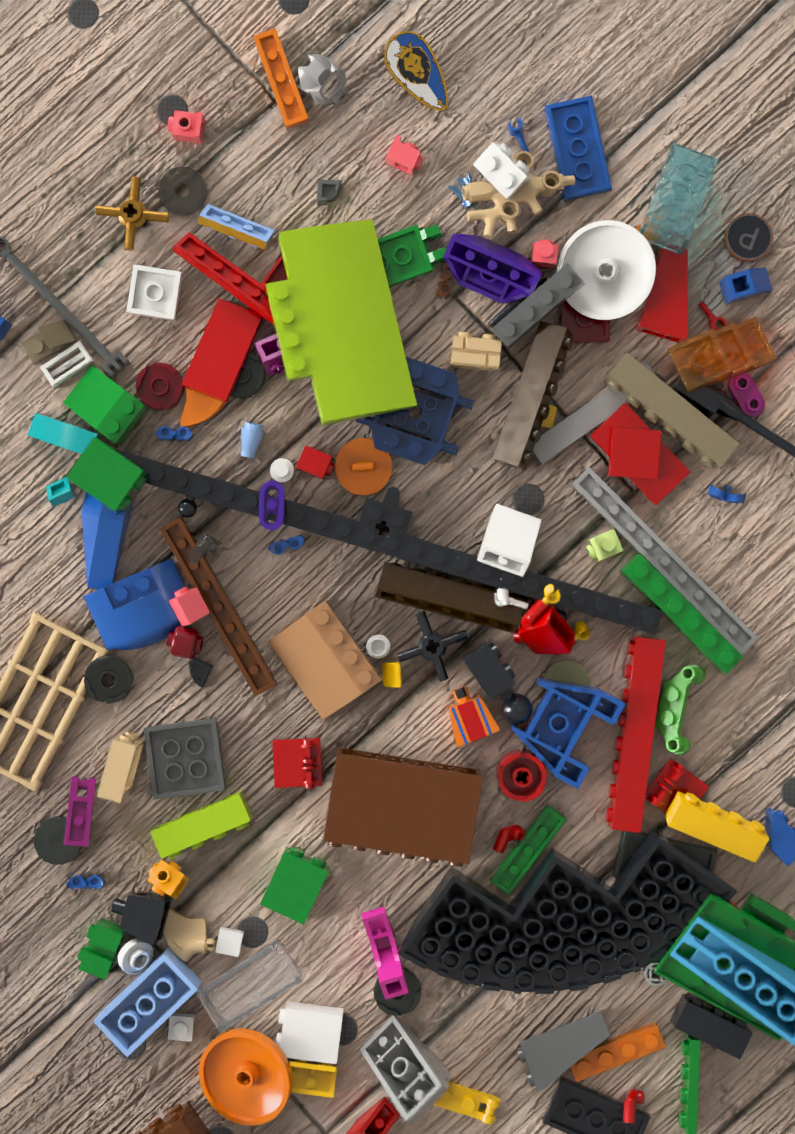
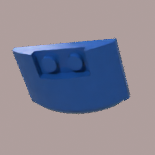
[83,558,185,650]

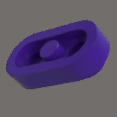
[259,481,285,530]

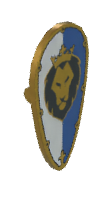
[384,31,448,111]

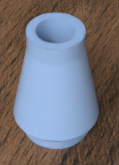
[241,421,265,458]

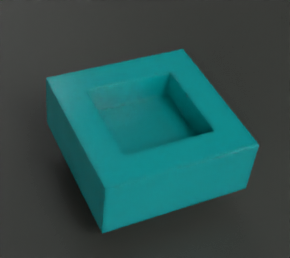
[46,477,75,507]

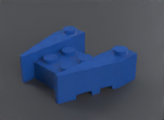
[510,677,625,789]

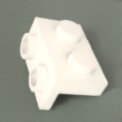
[473,142,532,199]

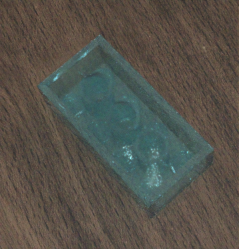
[639,142,718,255]

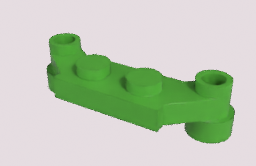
[655,665,706,755]

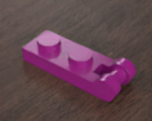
[63,777,96,847]

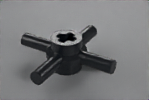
[397,611,468,682]

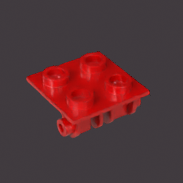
[272,738,323,789]
[645,758,709,813]

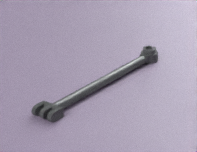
[0,236,131,379]

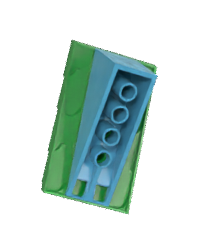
[654,894,795,1046]

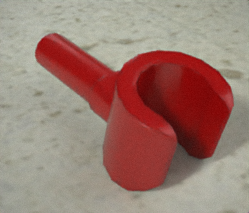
[699,301,727,332]

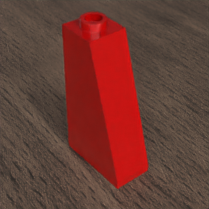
[636,242,688,344]

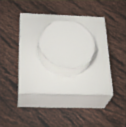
[168,1013,195,1042]

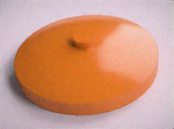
[199,1028,293,1126]

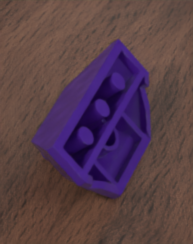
[443,233,542,304]

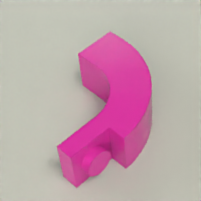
[361,907,409,1000]

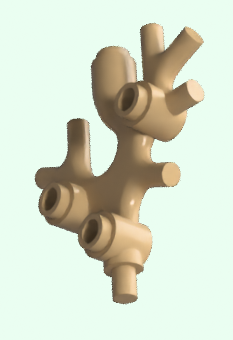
[462,141,575,239]

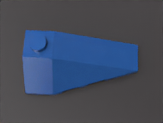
[81,492,134,590]

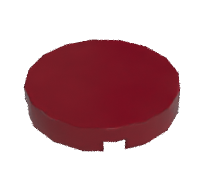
[135,362,184,411]

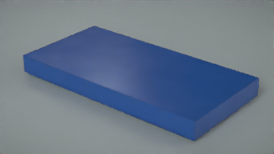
[544,95,612,201]

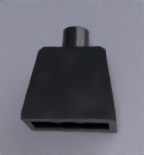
[111,891,173,945]

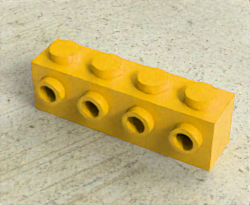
[665,791,769,863]

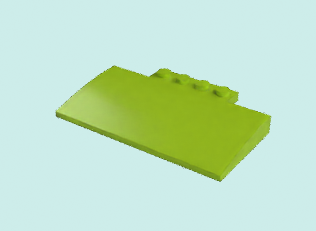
[266,220,417,426]

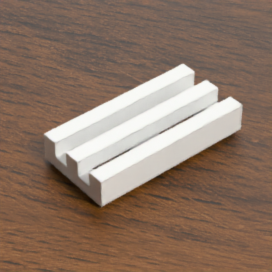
[40,341,94,388]

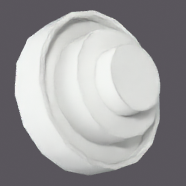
[118,938,153,975]

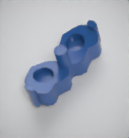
[155,426,193,442]
[708,484,746,503]
[268,535,304,555]
[66,874,106,889]

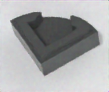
[317,179,342,205]

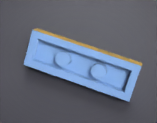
[198,204,275,250]

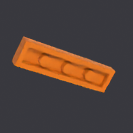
[253,28,309,130]
[571,1022,666,1082]

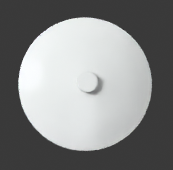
[557,220,656,320]

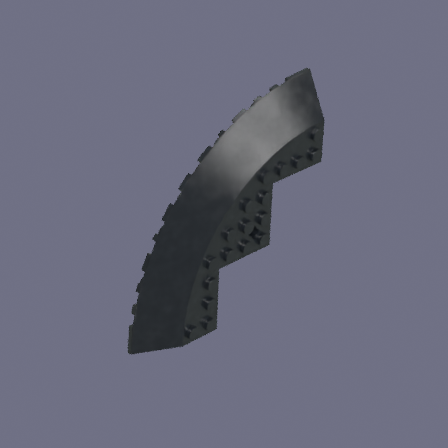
[397,829,738,994]

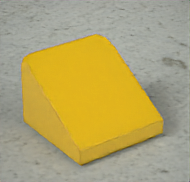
[382,662,402,688]

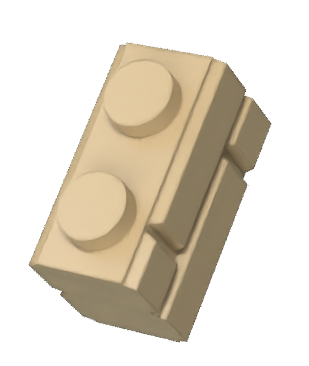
[450,332,502,372]

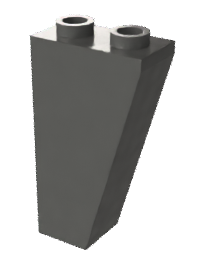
[517,1011,610,1091]

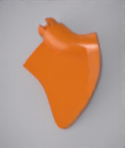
[180,388,226,427]

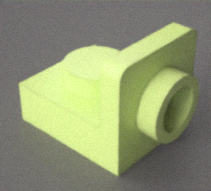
[585,529,624,562]

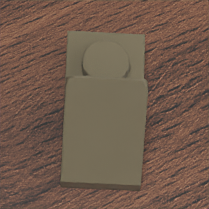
[21,320,76,365]

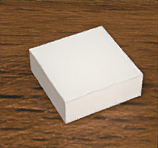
[215,927,244,957]

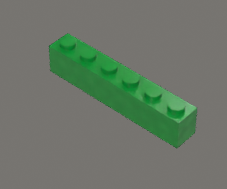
[619,554,743,674]

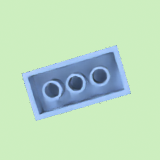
[94,947,202,1057]

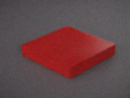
[608,427,662,479]

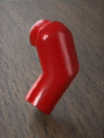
[492,824,525,854]
[623,1088,644,1123]

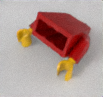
[513,584,590,655]

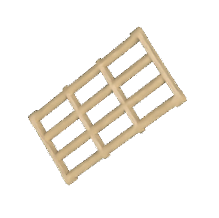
[0,612,110,792]

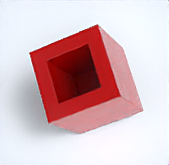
[296,445,335,480]

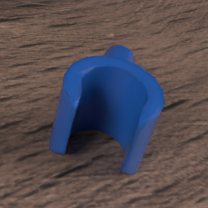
[508,118,529,152]

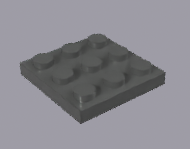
[144,717,226,800]

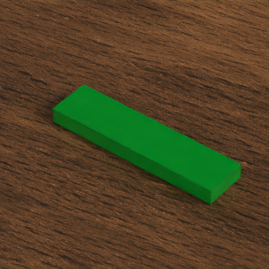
[490,804,567,896]

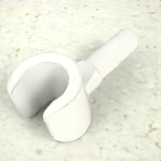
[494,588,528,609]

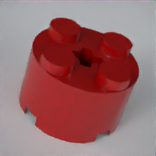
[496,749,547,802]

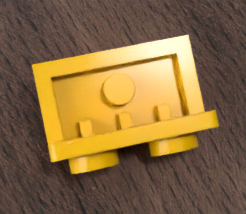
[289,1059,337,1098]

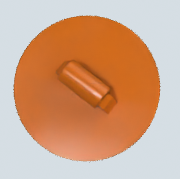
[335,438,392,495]

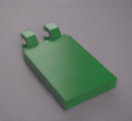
[378,224,446,288]

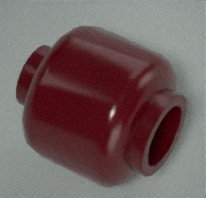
[166,626,204,659]

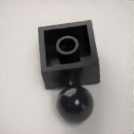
[461,641,533,725]

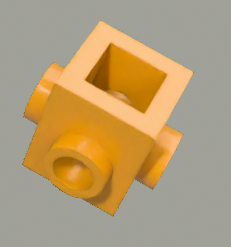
[147,860,190,899]

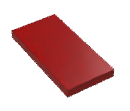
[181,299,264,403]
[590,402,690,505]

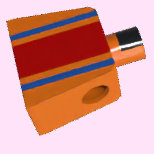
[448,686,500,747]

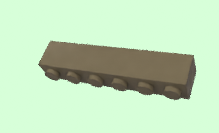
[604,353,739,469]

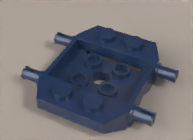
[356,357,475,466]

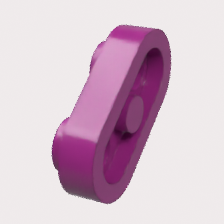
[727,371,765,417]

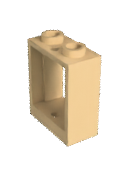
[97,732,145,803]

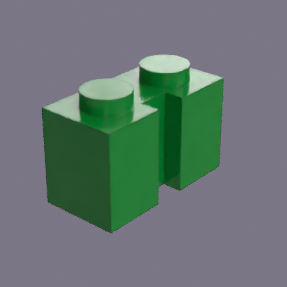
[77,918,126,980]

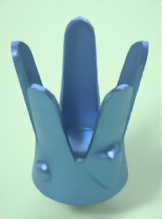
[448,173,478,210]

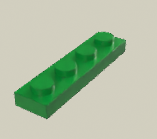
[678,1033,700,1134]

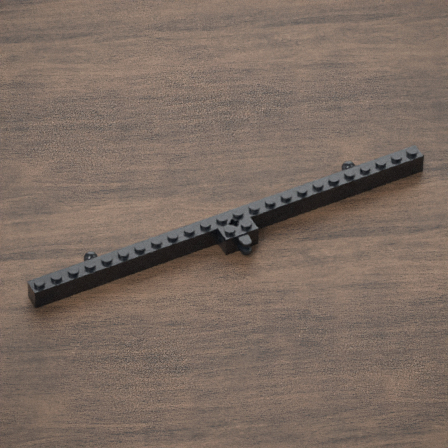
[113,448,663,634]

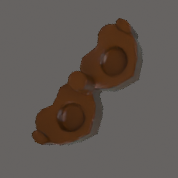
[436,262,453,299]

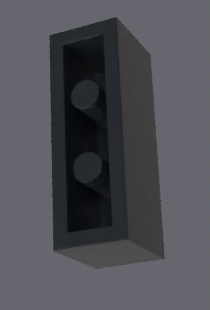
[670,994,753,1059]

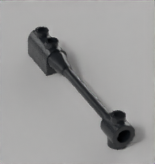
[671,366,795,457]

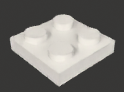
[126,265,183,321]

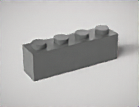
[492,263,585,347]

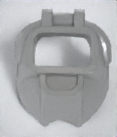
[297,54,347,105]

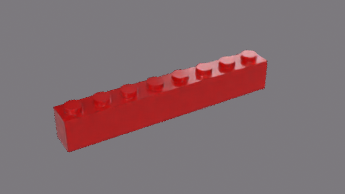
[605,636,666,833]

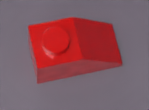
[346,1097,400,1134]

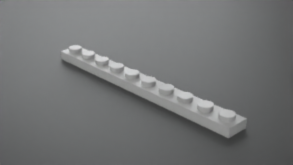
[571,467,758,655]

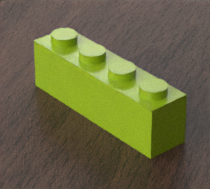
[150,791,253,859]

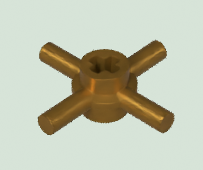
[96,177,169,251]

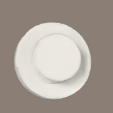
[270,458,294,482]
[366,634,390,659]

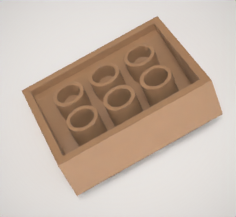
[268,600,382,720]

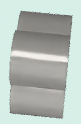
[360,1015,451,1125]

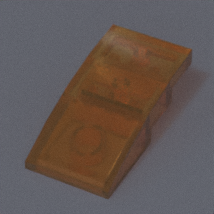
[667,317,777,392]

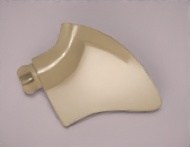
[164,909,216,962]

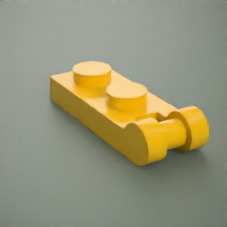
[433,1081,501,1125]

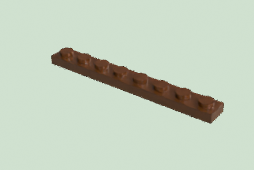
[160,516,278,696]

